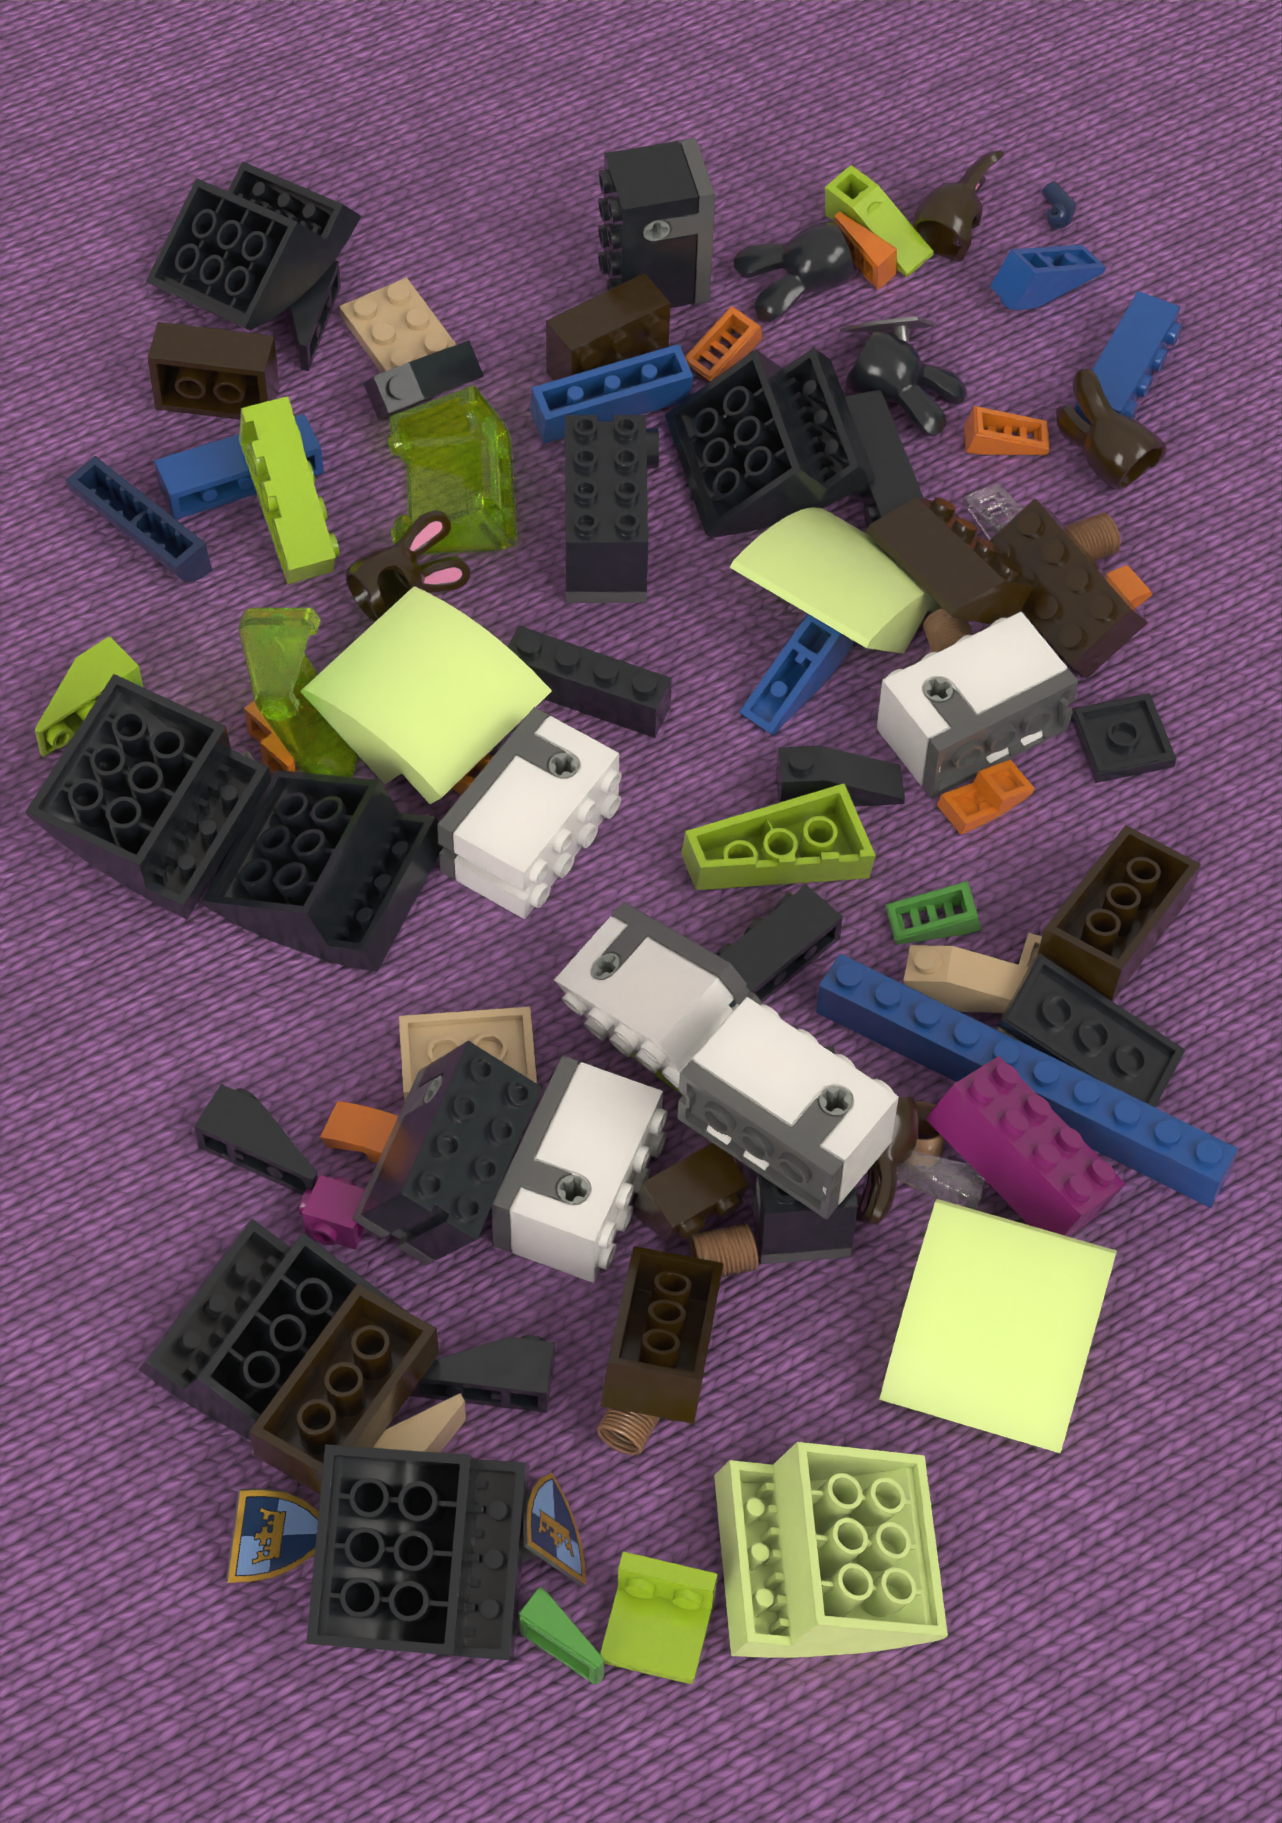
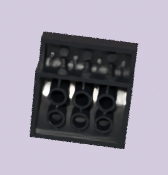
[146,161,361,331]
[665,347,876,537]
[26,674,271,920]
[202,770,444,972]
[138,1219,406,1440]
[306,1444,530,1661]

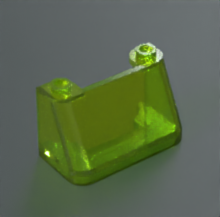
[388,385,517,554]
[238,608,358,777]

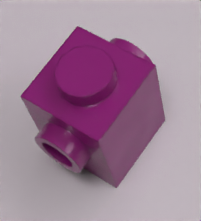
[299,1175,366,1250]

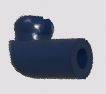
[1042,181,1076,229]

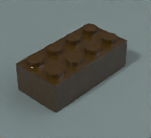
[990,498,1148,678]
[1037,825,1201,1002]
[600,1246,724,1424]
[249,1284,439,1494]

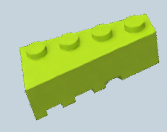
[239,396,340,585]
[681,784,876,890]

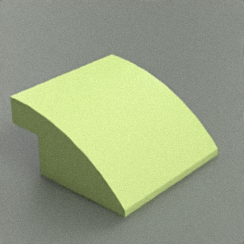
[730,507,942,654]
[300,586,552,805]
[879,1199,1117,1453]
[714,1442,948,1658]

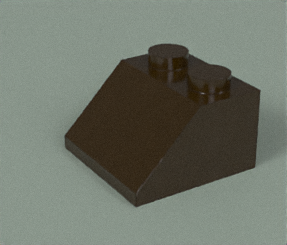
[633,1143,749,1242]

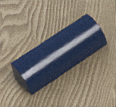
[66,456,212,582]

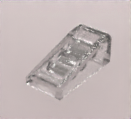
[963,483,1023,540]
[897,1151,985,1211]

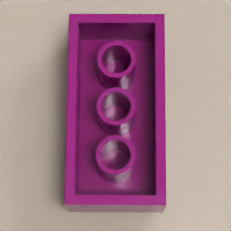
[926,1056,1126,1237]

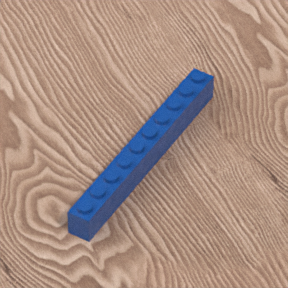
[816,954,1238,1208]

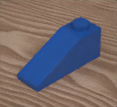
[990,244,1106,311]
[739,614,854,735]

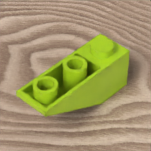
[825,165,933,277]
[35,636,143,757]

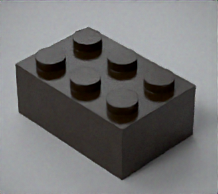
[546,273,670,381]
[147,322,280,420]

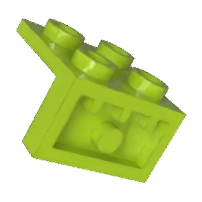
[600,1551,717,1684]

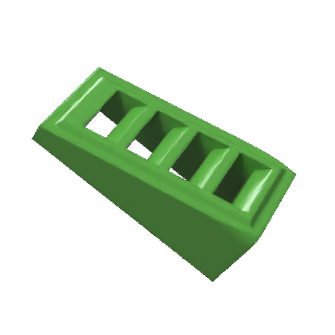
[885,881,982,945]
[519,1587,604,1685]

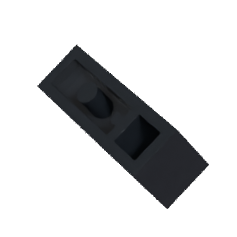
[287,260,341,371]
[363,340,484,419]
[776,745,905,807]
[194,1084,318,1195]
[410,1335,555,1413]

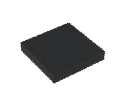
[1071,693,1177,783]

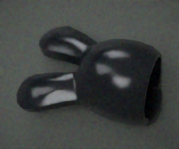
[734,222,854,322]
[846,331,967,437]

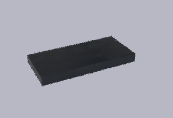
[997,953,1185,1108]

